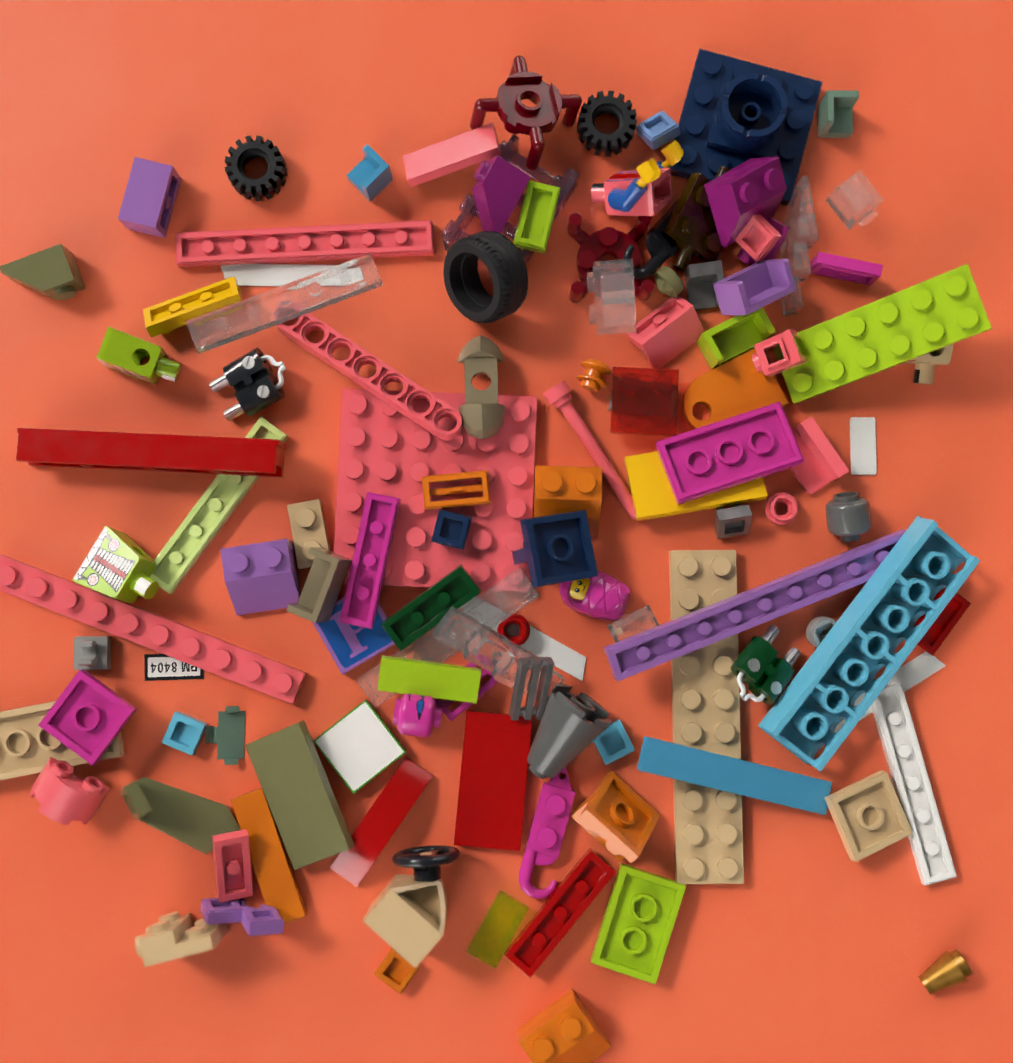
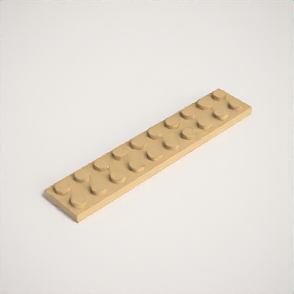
[669,550,744,884]

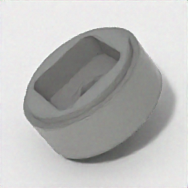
[806,616,837,648]

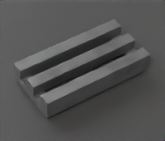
[509,657,554,720]

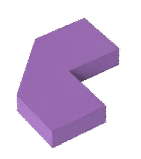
[200,898,284,936]

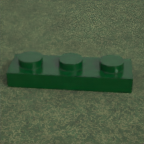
[381,564,481,651]

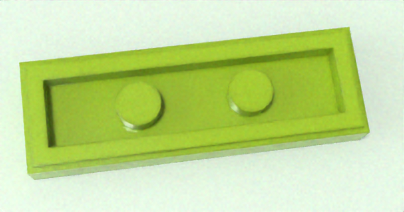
[377,655,481,704]

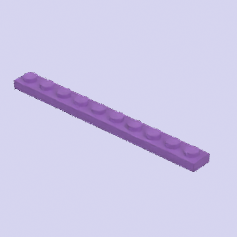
[604,529,906,681]

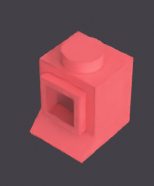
[752,329,808,377]

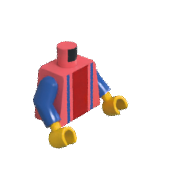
[591,140,683,216]

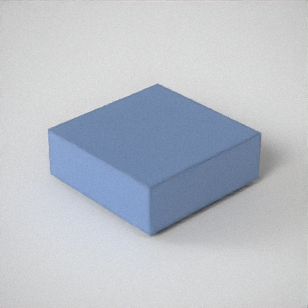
[636,110,681,150]

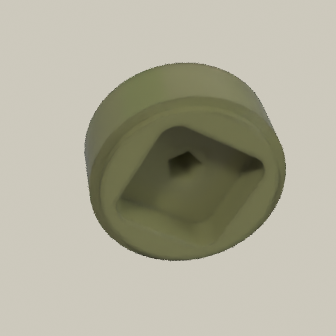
[654,266,684,298]

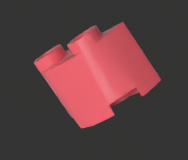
[30,757,111,825]

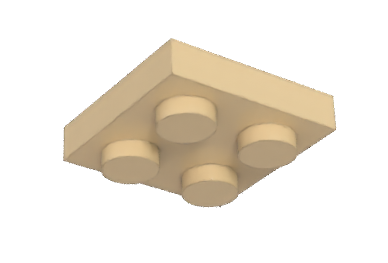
[824,770,913,862]

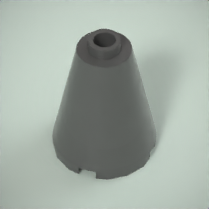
[527,683,612,779]

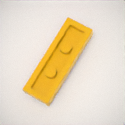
[143,276,243,337]

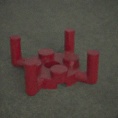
[470,55,582,170]
[567,213,654,303]

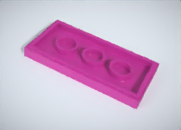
[655,401,804,505]

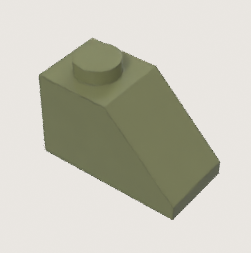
[0,244,85,300]

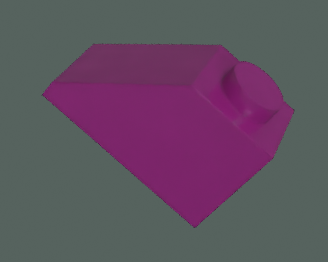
[472,155,531,233]

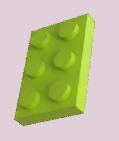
[590,863,686,985]

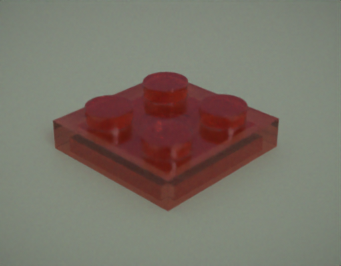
[610,367,679,436]

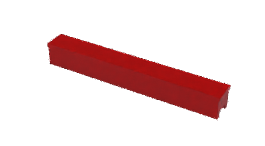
[16,428,287,477]

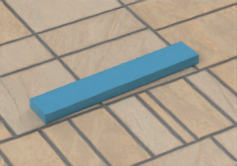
[637,736,832,815]

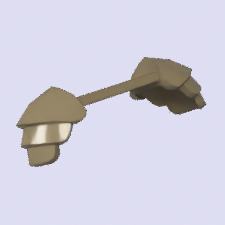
[458,335,506,439]

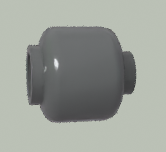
[825,492,871,542]

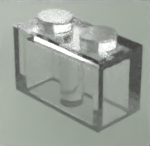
[587,259,636,335]

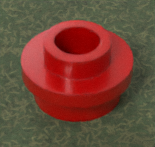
[497,614,530,647]

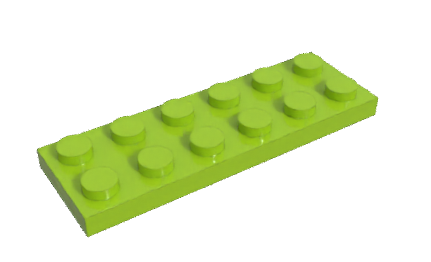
[773,264,992,404]

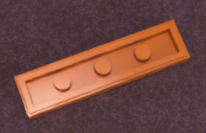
[231,788,307,924]

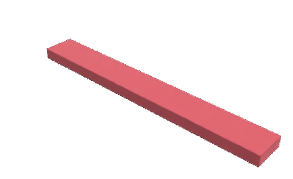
[175,220,434,268]

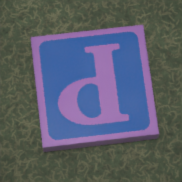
[313,597,395,675]

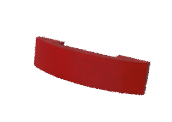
[330,757,433,887]

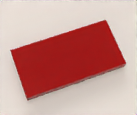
[454,710,532,851]

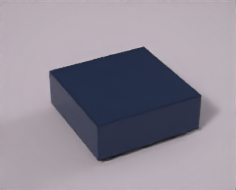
[431,509,472,550]

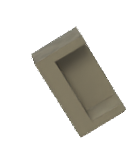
[286,547,352,623]

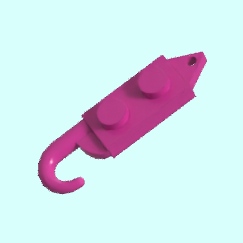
[519,767,576,899]

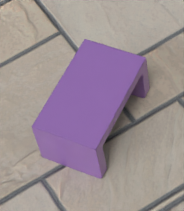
[118,157,181,238]
[713,259,796,315]

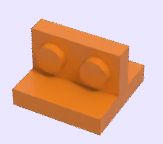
[571,770,660,863]

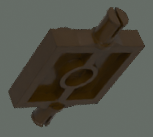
[664,166,729,272]

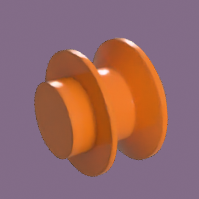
[576,359,612,392]

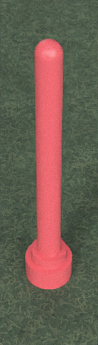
[543,380,636,520]

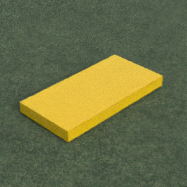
[624,451,768,521]

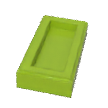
[513,180,561,254]

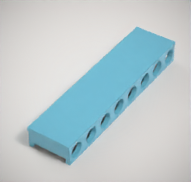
[758,516,981,772]

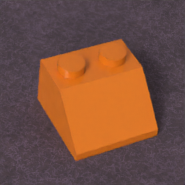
[533,465,602,536]
[518,989,612,1063]

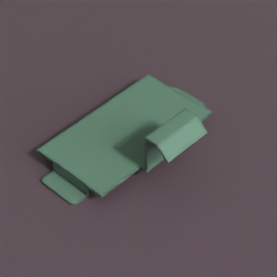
[206,706,245,765]

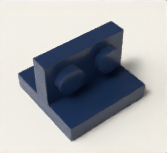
[512,510,598,588]

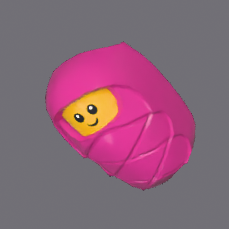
[559,570,630,621]

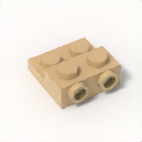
[135,911,229,967]

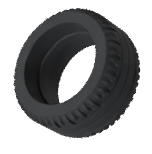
[443,231,528,323]

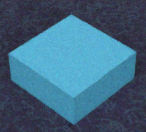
[161,711,208,756]
[593,719,635,765]

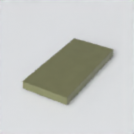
[245,720,355,870]

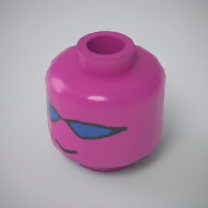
[393,694,443,738]

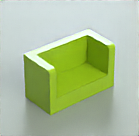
[696,307,776,370]

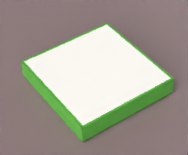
[313,699,407,794]

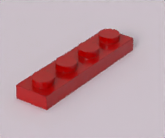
[504,848,616,978]

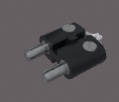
[209,348,286,421]

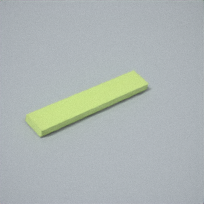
[150,417,288,594]

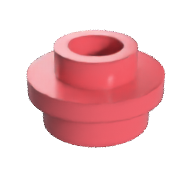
[765,492,798,525]

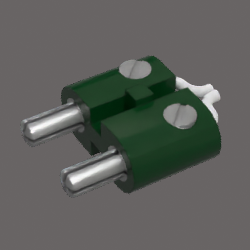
[730,625,801,705]

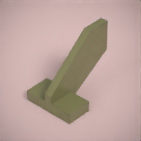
[120,777,241,854]

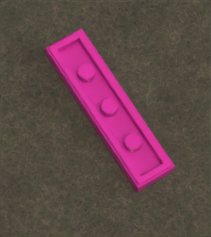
[339,492,401,629]

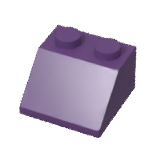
[220,539,301,615]

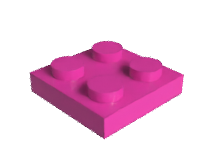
[39,669,137,765]

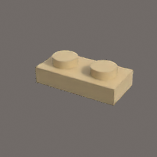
[287,499,330,570]

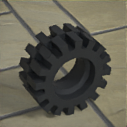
[577,90,637,157]
[224,135,287,201]

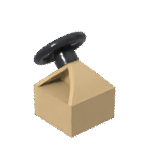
[363,845,460,968]

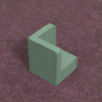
[817,90,859,138]

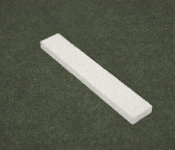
[871,682,957,886]

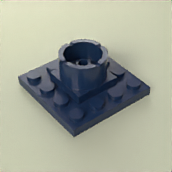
[670,48,822,206]

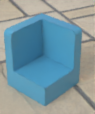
[347,144,393,201]

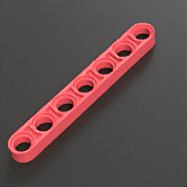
[274,303,462,440]

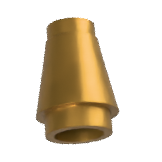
[918,949,973,995]

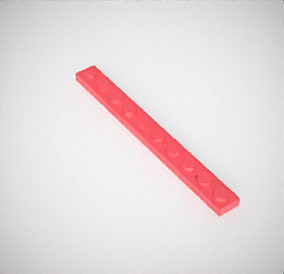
[0,555,307,704]

